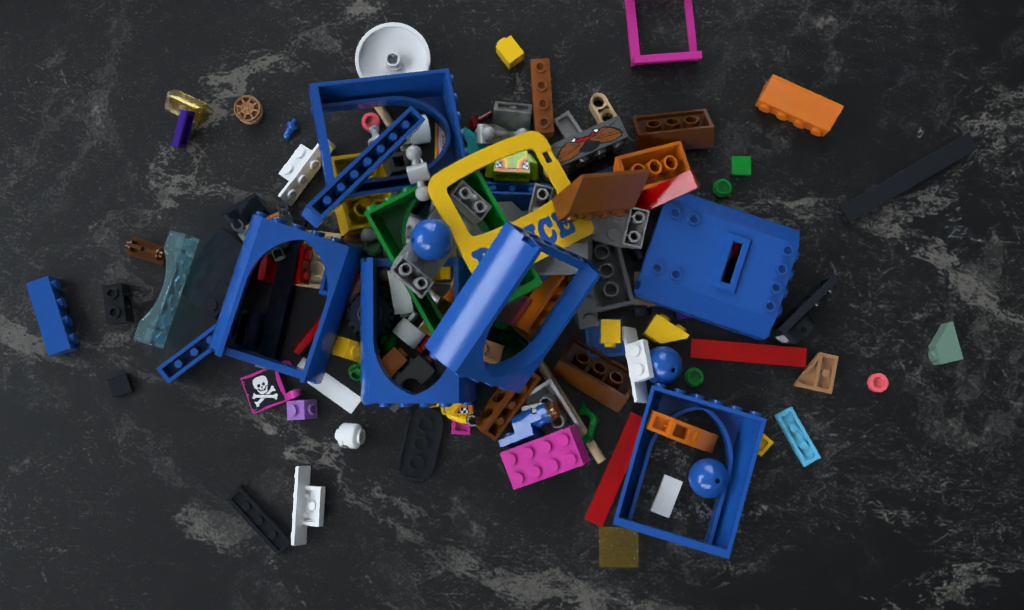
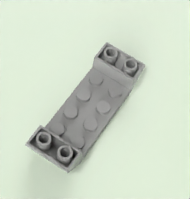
[389,180,492,298]
[528,183,650,249]

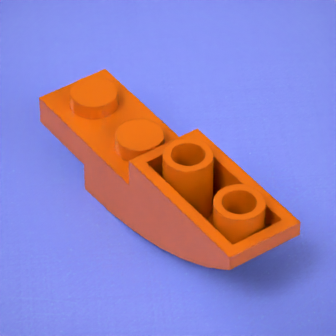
[645,410,719,453]

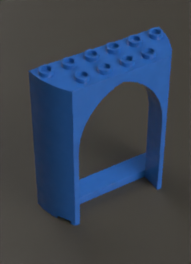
[309,68,468,198]
[208,211,365,384]
[425,221,601,393]
[360,257,478,407]
[613,382,767,559]

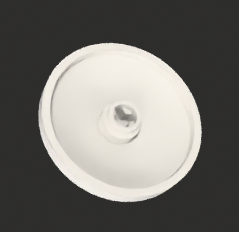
[355,22,431,78]

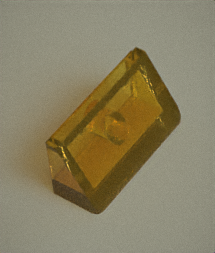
[164,89,208,124]

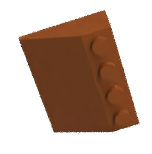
[552,169,651,223]

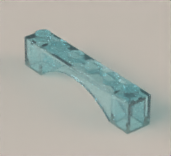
[133,230,200,348]

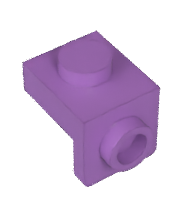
[286,399,318,420]

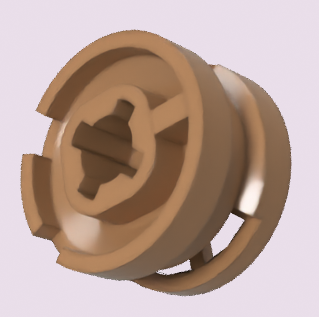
[234,95,264,125]

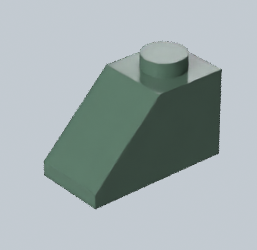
[928,322,963,365]

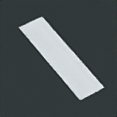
[297,357,361,414]

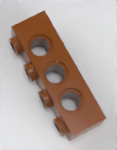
[530,58,554,139]
[475,373,541,441]

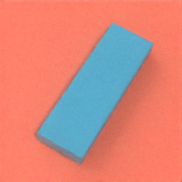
[774,406,821,467]

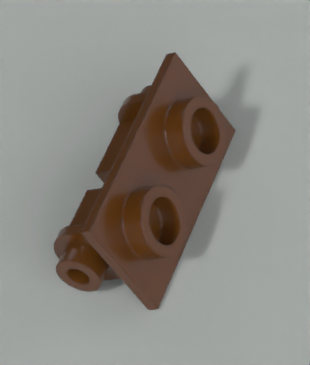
[125,237,169,266]

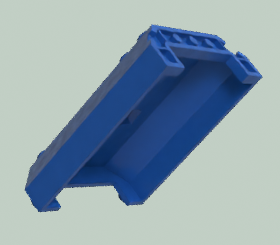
[632,194,800,341]

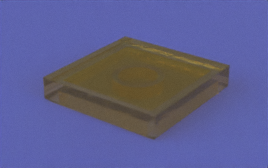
[599,527,639,567]

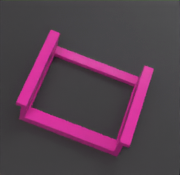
[624,0,702,67]

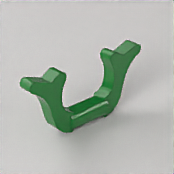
[578,401,599,443]

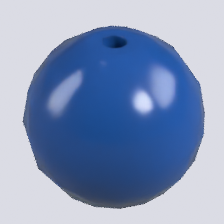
[410,218,454,261]
[649,346,683,385]
[688,458,729,499]

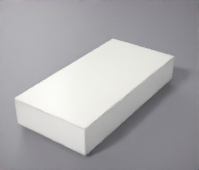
[650,474,683,518]

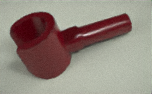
[469,111,493,130]

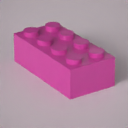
[500,424,591,490]

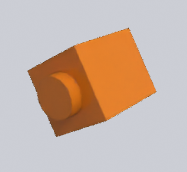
[381,347,409,377]

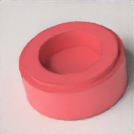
[362,112,381,132]
[867,373,889,392]

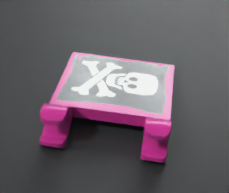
[240,360,302,414]

